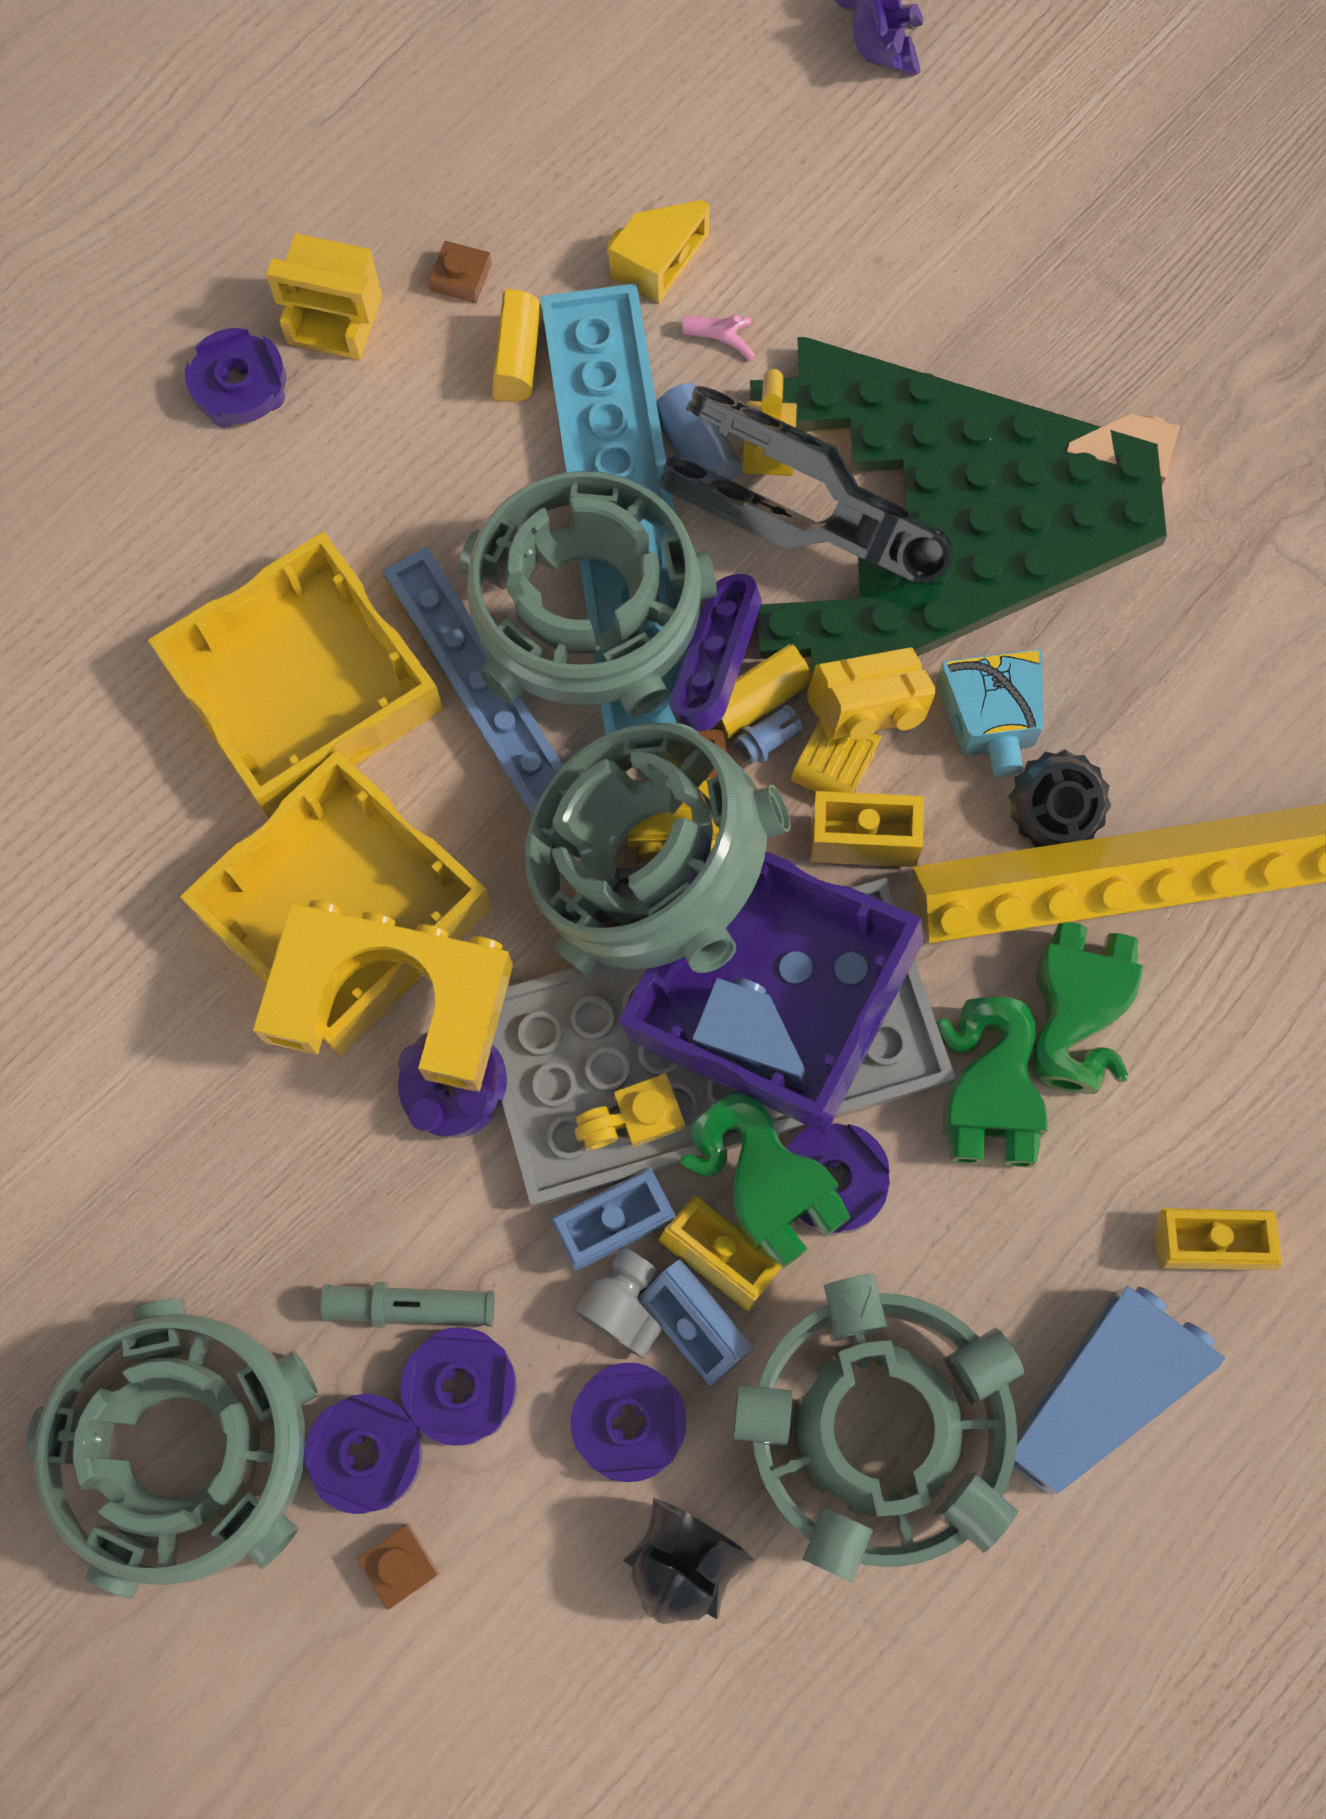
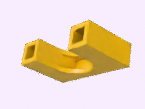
[253,900,513,1092]

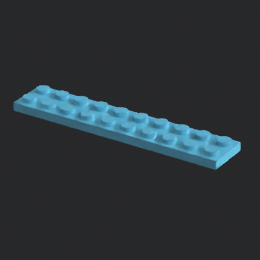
[540,283,710,735]

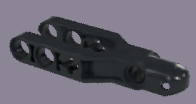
[658,386,954,583]

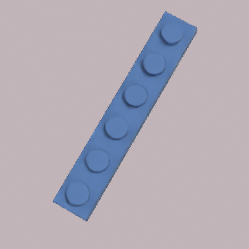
[382,547,564,817]

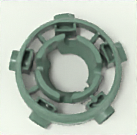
[459,471,717,717]
[525,723,791,977]
[733,1274,1025,1583]
[27,1299,319,1599]

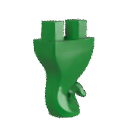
[1033,922,1143,1094]
[937,997,1048,1168]
[680,1092,850,1269]

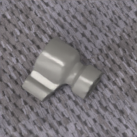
[574,1247,662,1359]

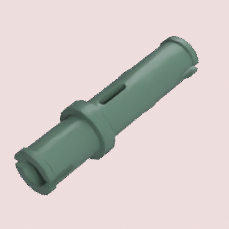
[320,1282,495,1328]

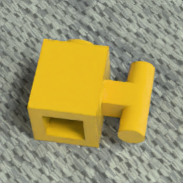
[742,369,797,476]

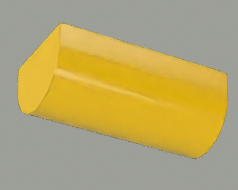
[492,288,541,402]
[714,644,812,740]
[659,1195,781,1312]
[1155,1208,1282,1271]

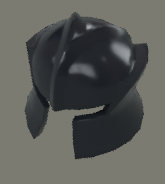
[623,1497,754,1624]

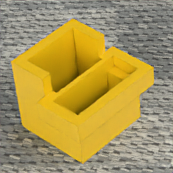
[266,233,383,361]

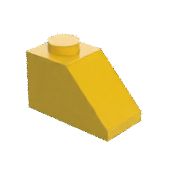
[607,200,710,304]

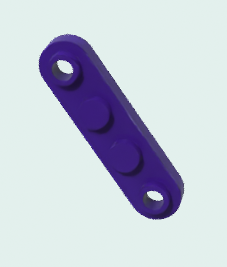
[669,574,762,731]

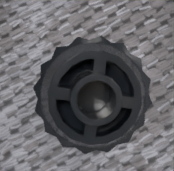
[1008,749,1111,847]

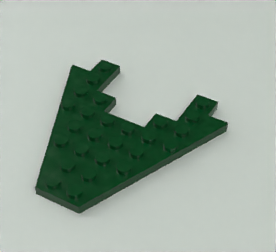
[750,337,1167,676]

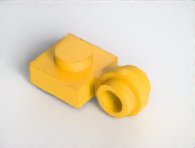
[574,1073,685,1150]

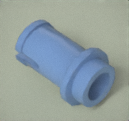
[734,705,803,764]

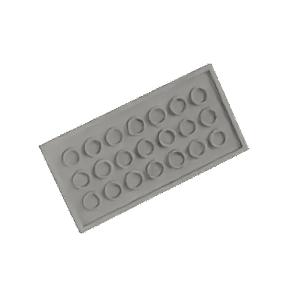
[492,878,956,1209]

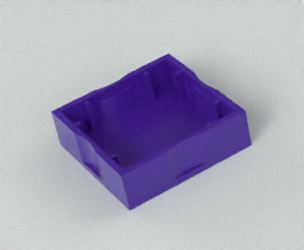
[618,846,924,1134]

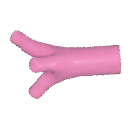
[683,314,755,361]

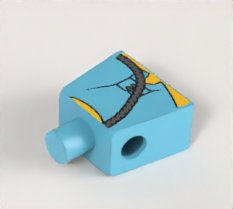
[936,649,1043,777]

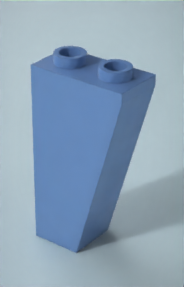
[1013,1286,1225,1494]

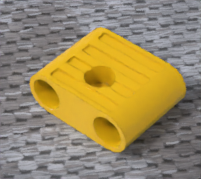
[790,720,883,793]

